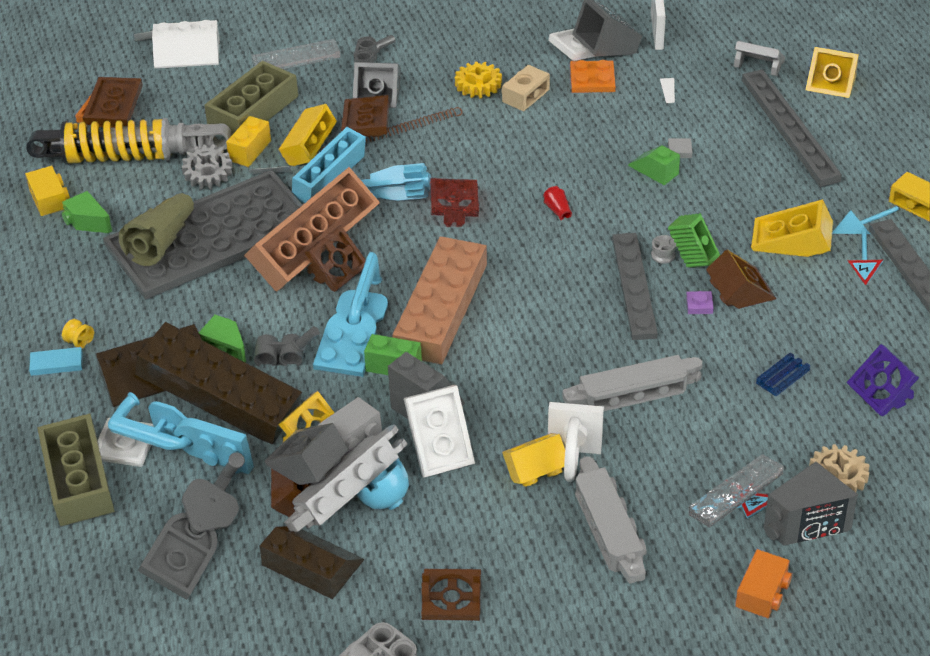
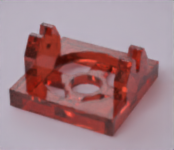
[430,178,479,227]

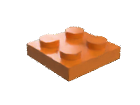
[570,60,616,93]

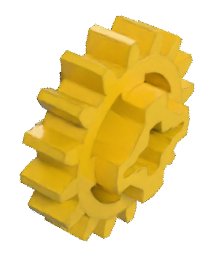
[455,62,502,98]

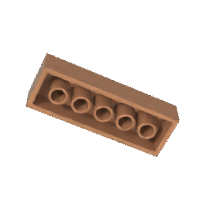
[244,167,380,291]
[393,236,487,364]

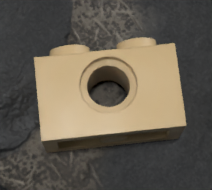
[501,65,550,111]

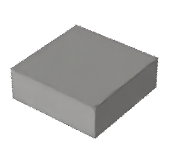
[668,138,692,158]

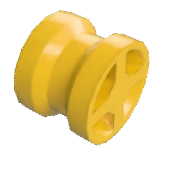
[62,319,94,349]

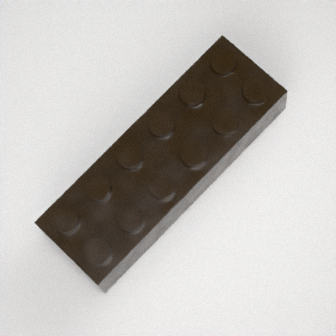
[135,322,302,444]

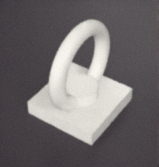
[548,402,604,482]

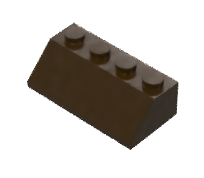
[96,324,202,407]

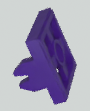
[846,344,919,416]

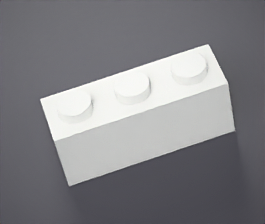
[152,20,220,68]

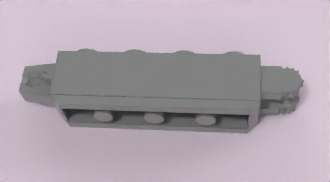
[562,355,703,411]
[284,424,407,532]
[575,456,647,584]

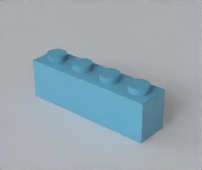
[292,127,366,204]

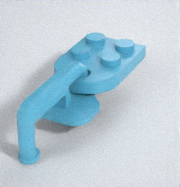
[313,252,388,377]
[108,392,254,474]

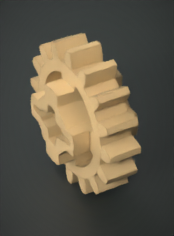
[809,444,869,492]

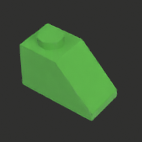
[628,145,680,185]
[62,191,112,233]
[199,314,246,363]

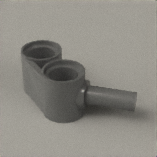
[354,35,395,63]
[254,326,320,366]

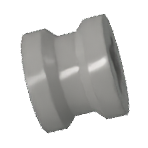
[651,235,676,264]

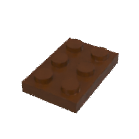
[83,77,143,127]
[341,95,390,137]

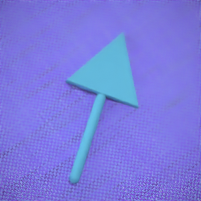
[832,206,899,234]

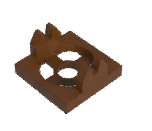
[305,225,366,292]
[421,569,481,621]

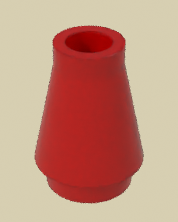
[543,186,572,220]

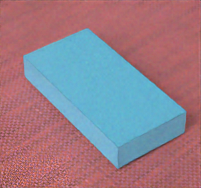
[29,347,83,376]

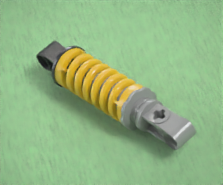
[26,118,231,165]

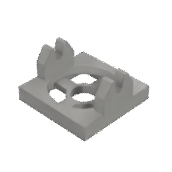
[734,41,785,76]

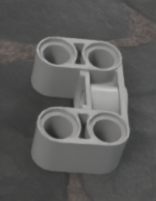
[339,622,417,656]

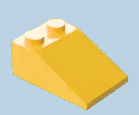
[751,199,833,257]

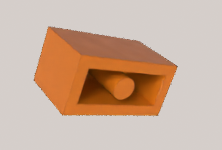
[735,549,792,619]

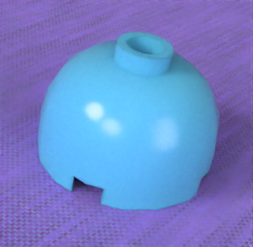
[356,458,409,510]

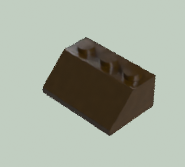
[259,526,364,600]

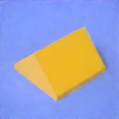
[806,47,859,98]

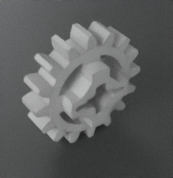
[182,144,232,190]

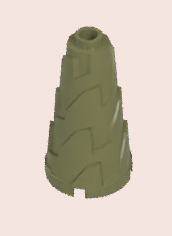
[119,193,194,266]

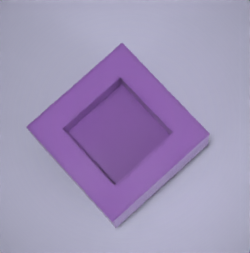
[686,291,713,314]

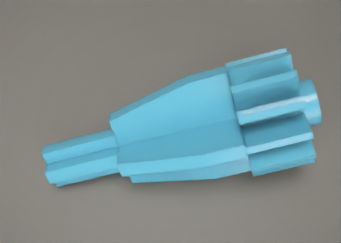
[361,163,432,201]

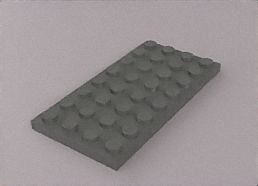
[103,170,303,300]

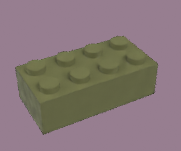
[204,60,298,136]
[37,413,115,527]

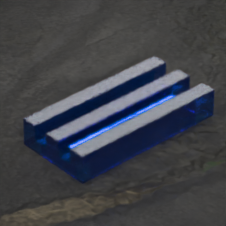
[756,352,810,396]

